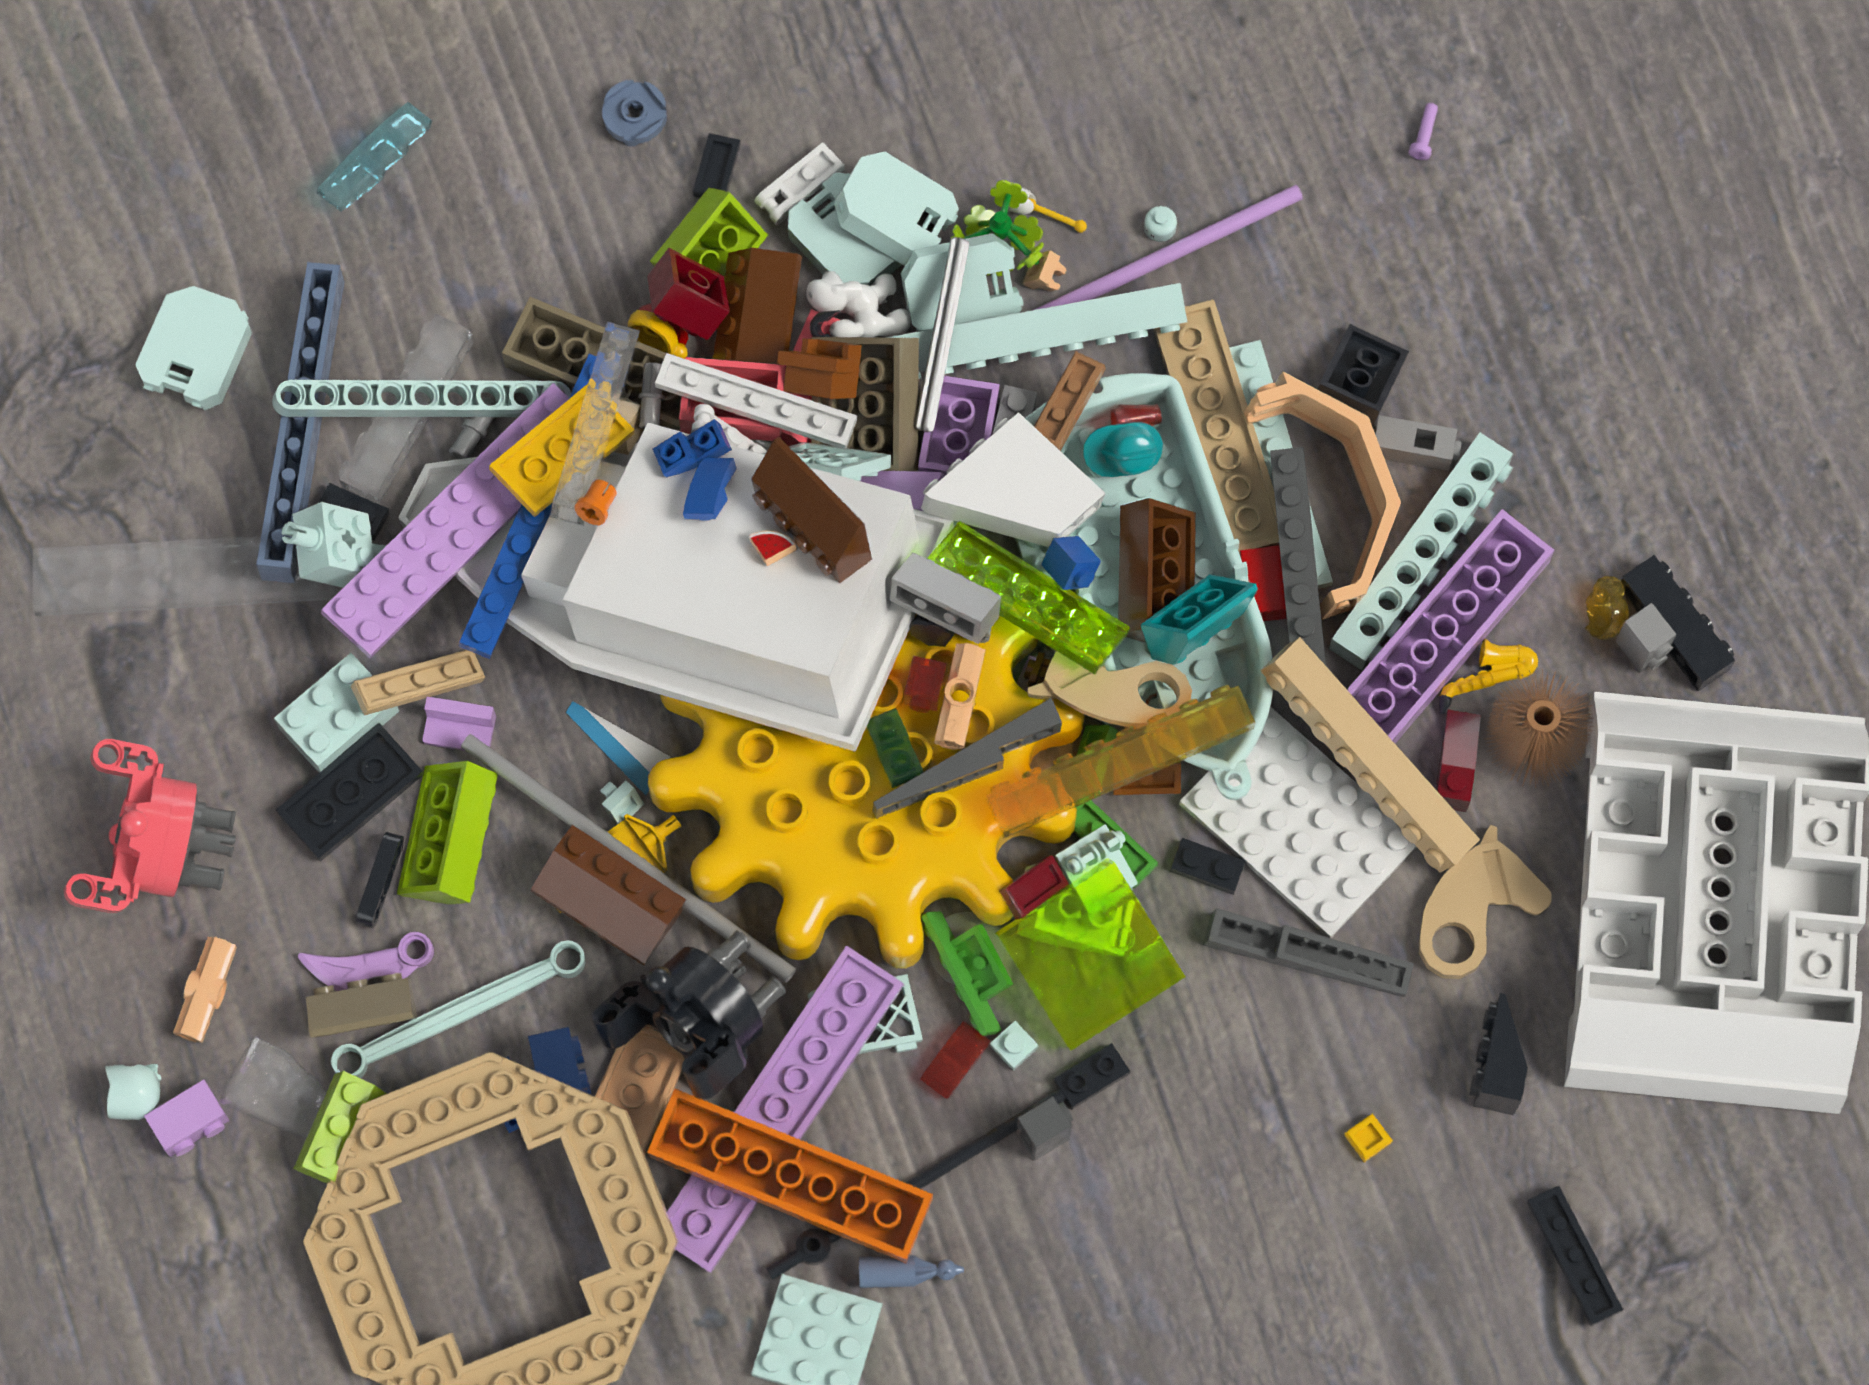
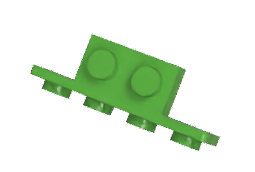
[921,911,1013,1036]

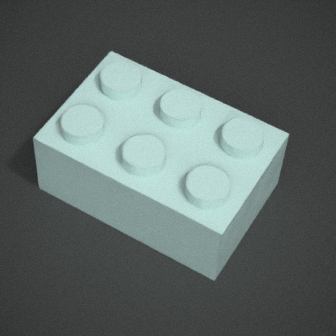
[274,653,399,773]

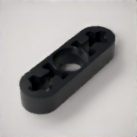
[356,831,404,929]

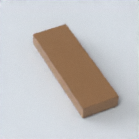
[1034,351,1106,451]

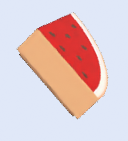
[749,531,797,566]

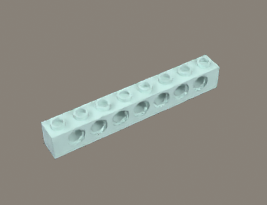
[1329,433,1513,671]

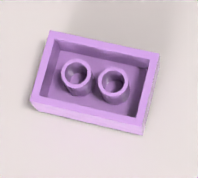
[918,376,1000,476]

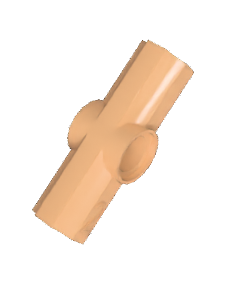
[934,643,985,750]
[173,936,237,1043]

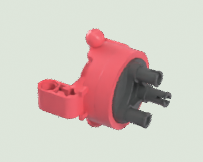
[64,739,236,913]

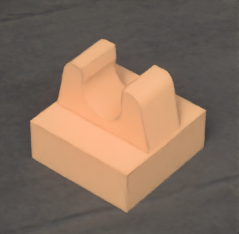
[1023,250,1066,292]

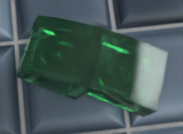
[866,708,923,788]

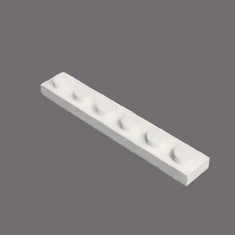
[655,353,857,450]

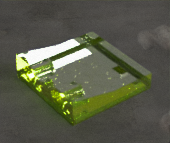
[995,858,1186,1051]

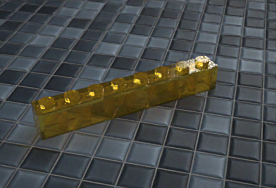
[986,685,1255,839]

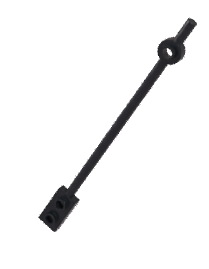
[765,1043,1131,1280]

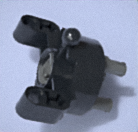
[592,930,786,1099]

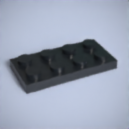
[276,723,424,862]

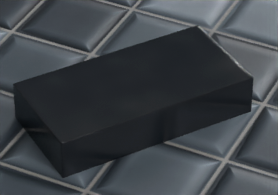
[693,133,741,198]

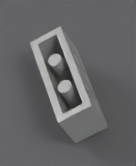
[890,552,1001,644]

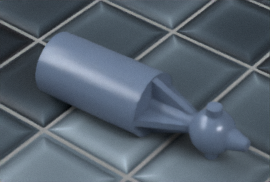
[859,1255,964,1288]

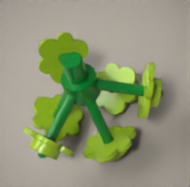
[951,180,1044,277]

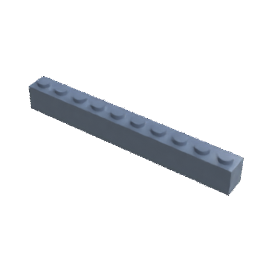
[256,262,345,583]

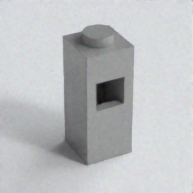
[1375,415,1462,471]

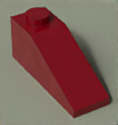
[1435,709,1481,812]

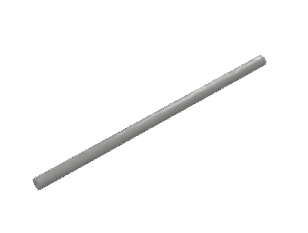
[461,734,796,983]

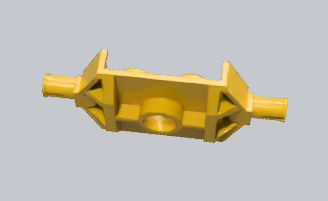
[557,814,681,914]

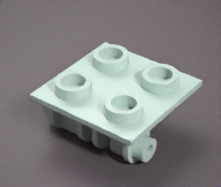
[1055,824,1138,915]

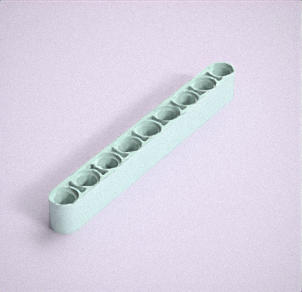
[272,380,571,417]

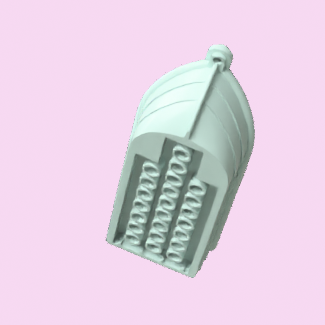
[1025,373,1273,800]

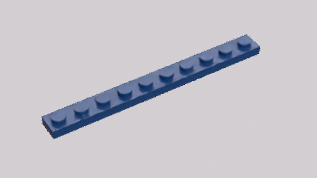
[459,353,620,659]

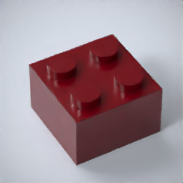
[647,248,730,340]

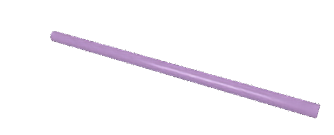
[1034,185,1303,310]

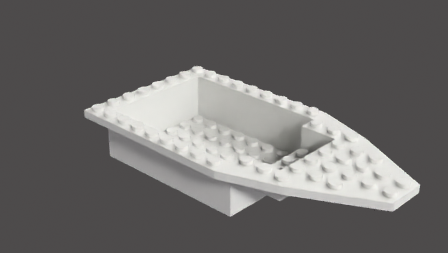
[398,423,955,751]

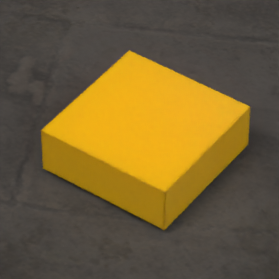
[1344,1113,1393,1163]

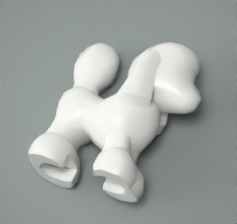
[806,271,911,338]

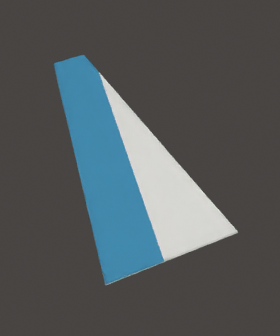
[566,701,670,796]

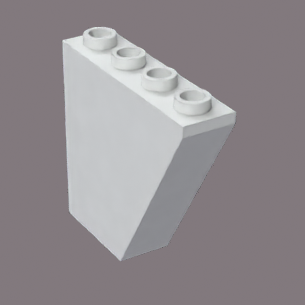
[921,412,1105,547]

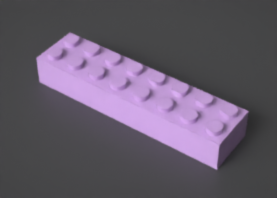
[1347,509,1555,743]

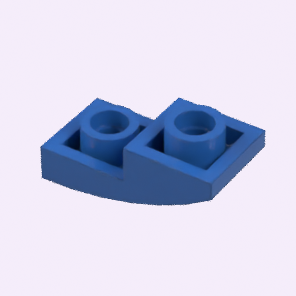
[652,419,732,477]
[683,458,737,521]

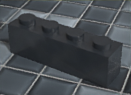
[1618,555,1735,691]

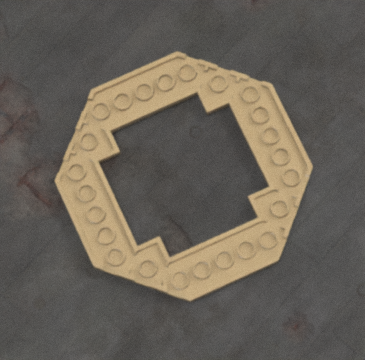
[303,1052,678,1385]

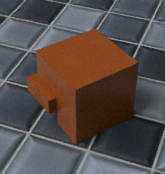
[777,338,862,399]

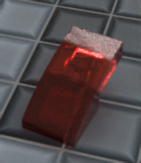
[920,1021,992,1099]

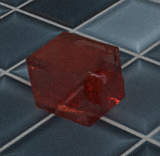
[904,656,947,713]

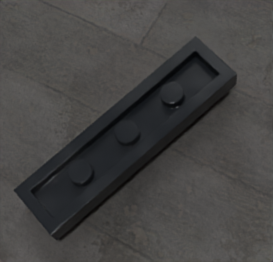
[1527,1185,1624,1327]

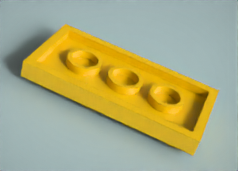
[489,382,635,517]

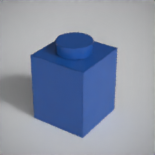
[1041,536,1101,590]

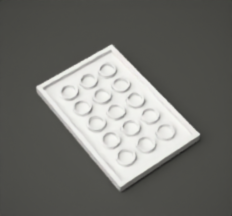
[1179,707,1417,938]

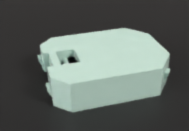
[834,152,959,266]
[788,173,902,286]
[901,233,1023,332]
[135,286,252,410]

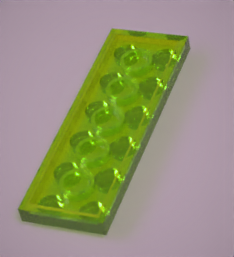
[927,521,1131,675]

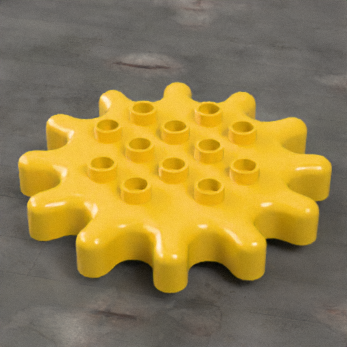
[648,550,1084,969]

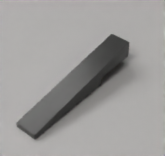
[873,698,1062,819]
[1203,908,1414,997]

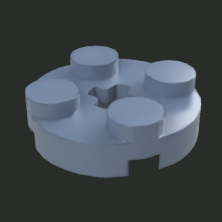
[602,80,667,147]

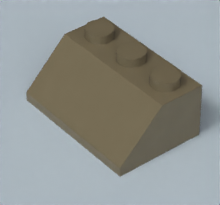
[306,973,417,1038]

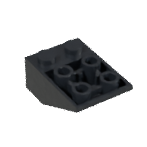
[1469,993,1528,1115]

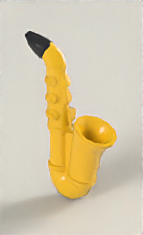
[1439,638,1538,714]

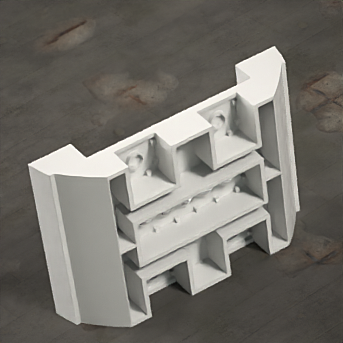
[1564,692,1869,1114]

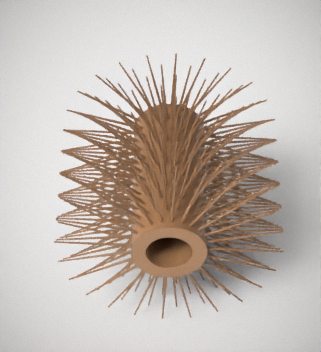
[1485,669,1593,788]

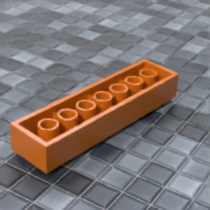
[647,1088,933,1264]

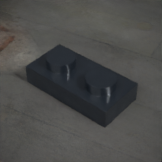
[318,483,390,541]
[1170,838,1246,895]

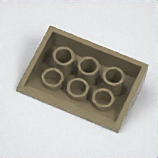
[811,337,919,471]

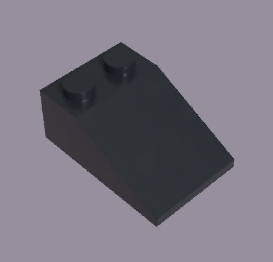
[1317,324,1409,427]

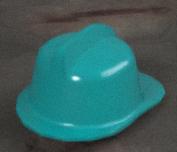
[1083,422,1163,477]

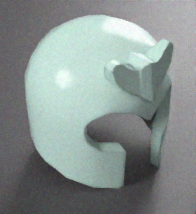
[105,1064,161,1120]

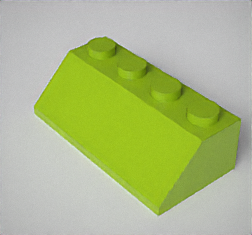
[397,761,498,905]

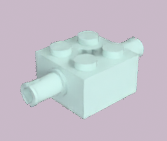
[281,502,386,588]

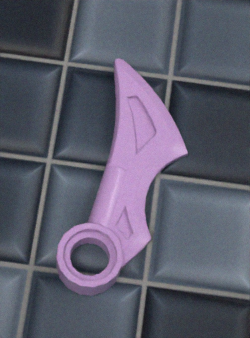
[298,932,434,991]

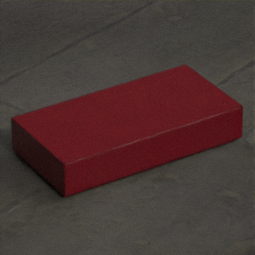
[999,855,1069,920]

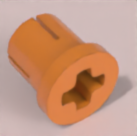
[574,479,617,525]

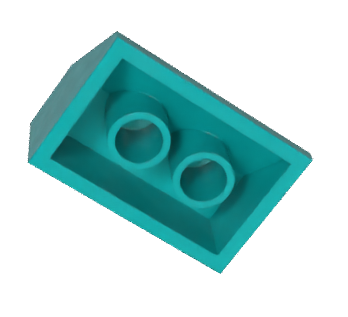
[1141,574,1258,665]

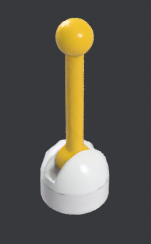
[1009,188,1087,233]

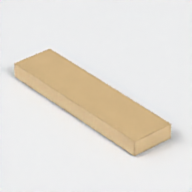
[351,650,485,716]

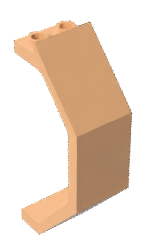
[1243,372,1401,620]

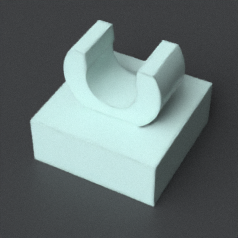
[600,781,644,824]

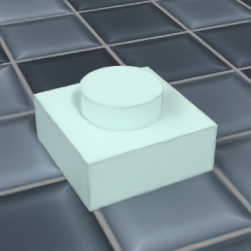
[990,1021,1039,1071]

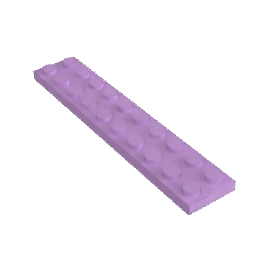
[321,383,569,658]
[667,946,904,1273]

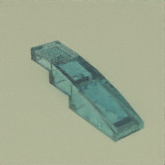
[317,102,432,212]

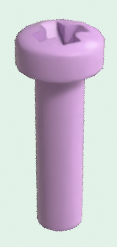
[1408,103,1438,160]

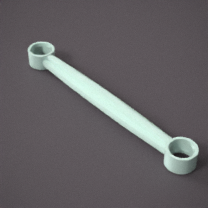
[331,940,585,1078]

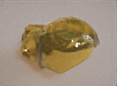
[1585,576,1630,640]

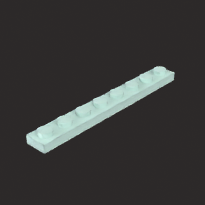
[1229,340,1333,589]

